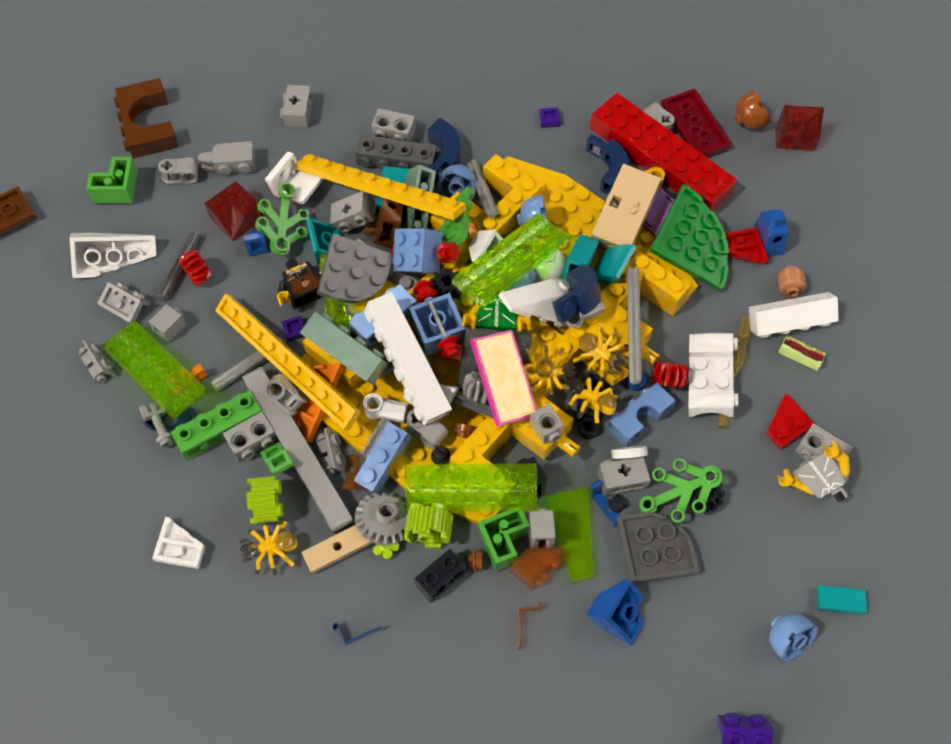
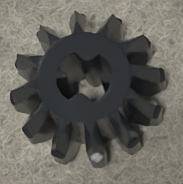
[430,268,465,301]
[689,477,725,514]

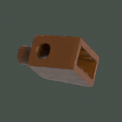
[374,198,403,247]

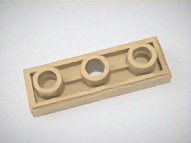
[301,525,373,574]

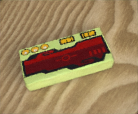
[778,335,826,371]

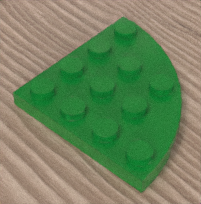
[649,184,729,292]

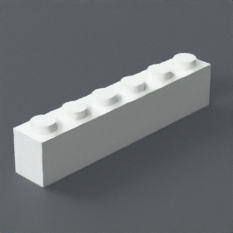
[364,292,452,426]

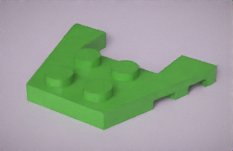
[427,186,474,264]

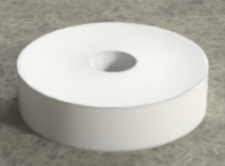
[611,446,648,459]

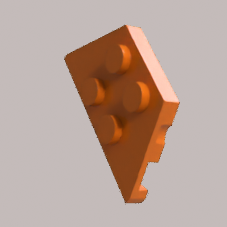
[292,363,345,442]

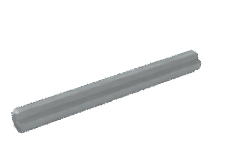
[467,160,498,218]

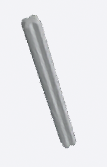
[627,267,642,384]

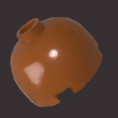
[734,90,771,130]

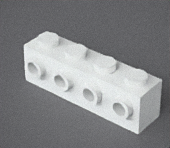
[749,292,838,338]

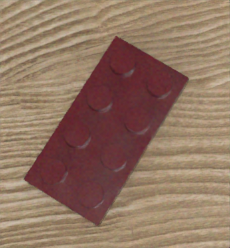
[660,88,731,157]

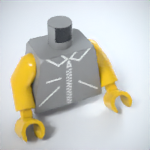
[777,441,850,502]

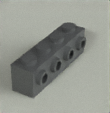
[355,134,437,169]

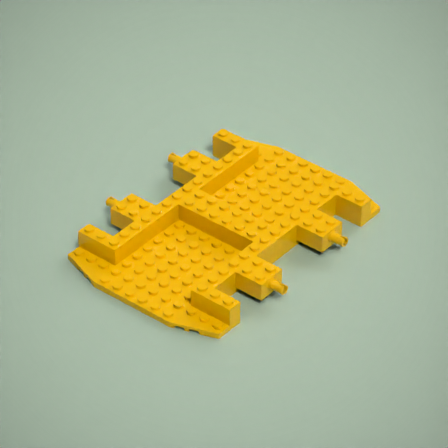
[302,154,698,525]

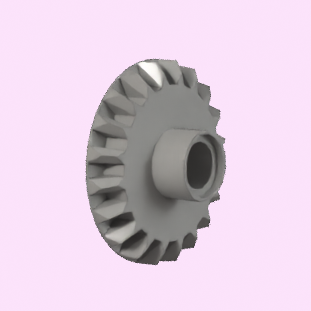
[355,491,409,545]

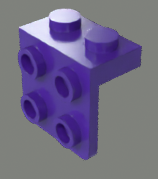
[717,713,774,744]

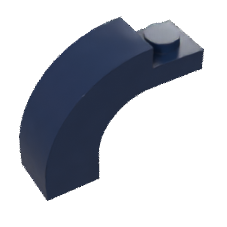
[428,118,460,184]
[586,134,629,195]
[552,264,602,323]

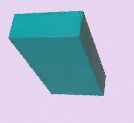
[816,585,867,615]

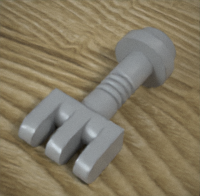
[139,400,174,448]

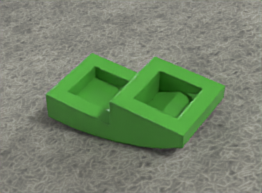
[260,442,294,476]

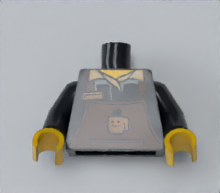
[277,259,323,310]

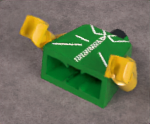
[462,289,531,332]

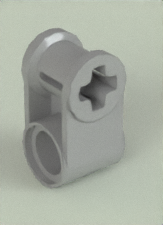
[642,102,675,132]
[158,157,198,185]
[265,374,309,416]
[407,410,449,450]

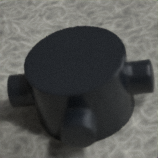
[607,494,627,513]

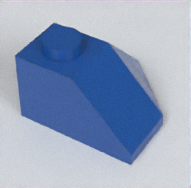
[586,579,643,646]

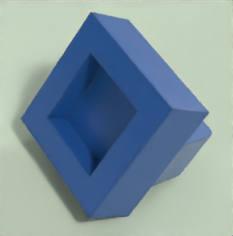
[243,229,269,256]

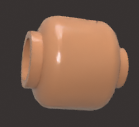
[778,266,806,297]

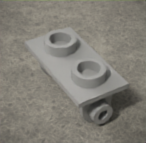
[79,340,116,383]
[316,428,346,477]

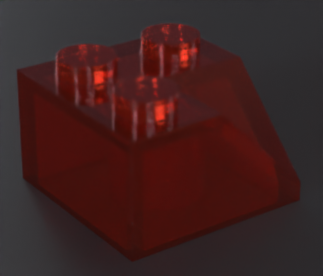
[775,105,824,151]
[204,181,264,241]

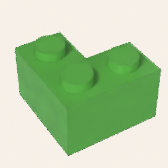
[86,157,138,203]
[478,505,530,572]

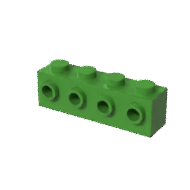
[170,390,262,461]

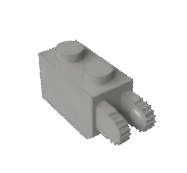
[197,141,256,175]

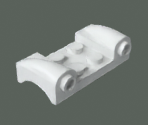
[689,333,738,417]

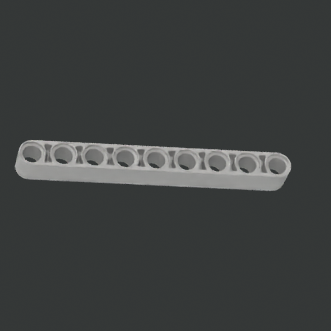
[242,367,353,534]

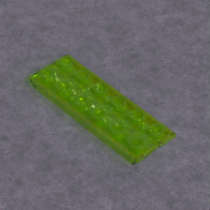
[451,214,571,308]
[101,320,208,420]
[405,463,538,511]

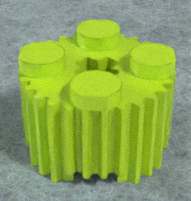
[246,476,284,524]
[404,503,453,549]

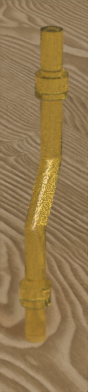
[718,316,751,429]

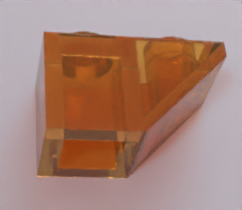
[511,547,563,590]

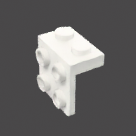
[265,152,324,204]

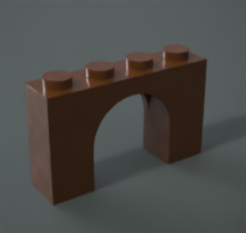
[114,78,179,159]

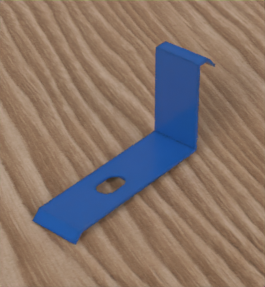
[590,480,620,527]
[332,622,384,645]

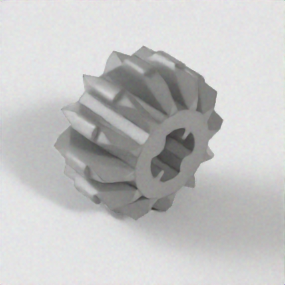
[463,371,489,404]

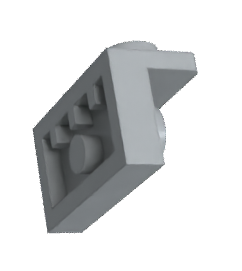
[97,281,151,323]

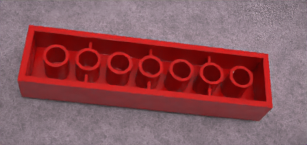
[590,93,737,211]

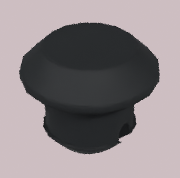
[431,446,451,466]

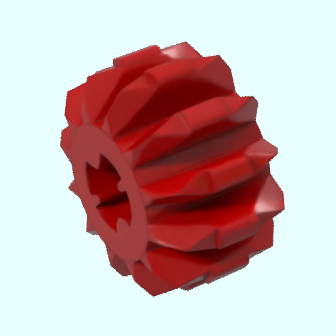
[179,249,211,286]
[652,361,689,388]

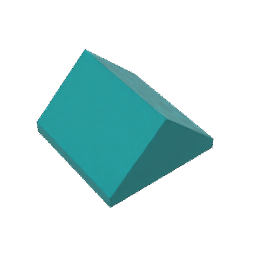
[306,217,342,268]

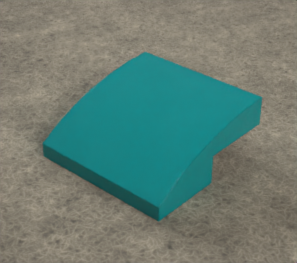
[593,244,636,285]

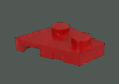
[725,227,769,264]
[766,393,815,451]

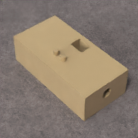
[591,164,661,249]

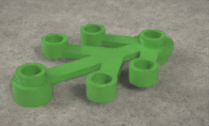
[255,182,309,256]
[639,458,723,524]

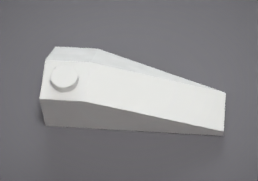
[70,233,156,278]
[498,279,573,328]

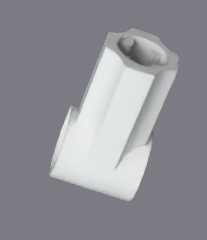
[363,393,408,423]

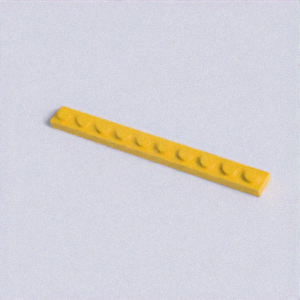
[295,154,466,221]
[215,293,361,430]

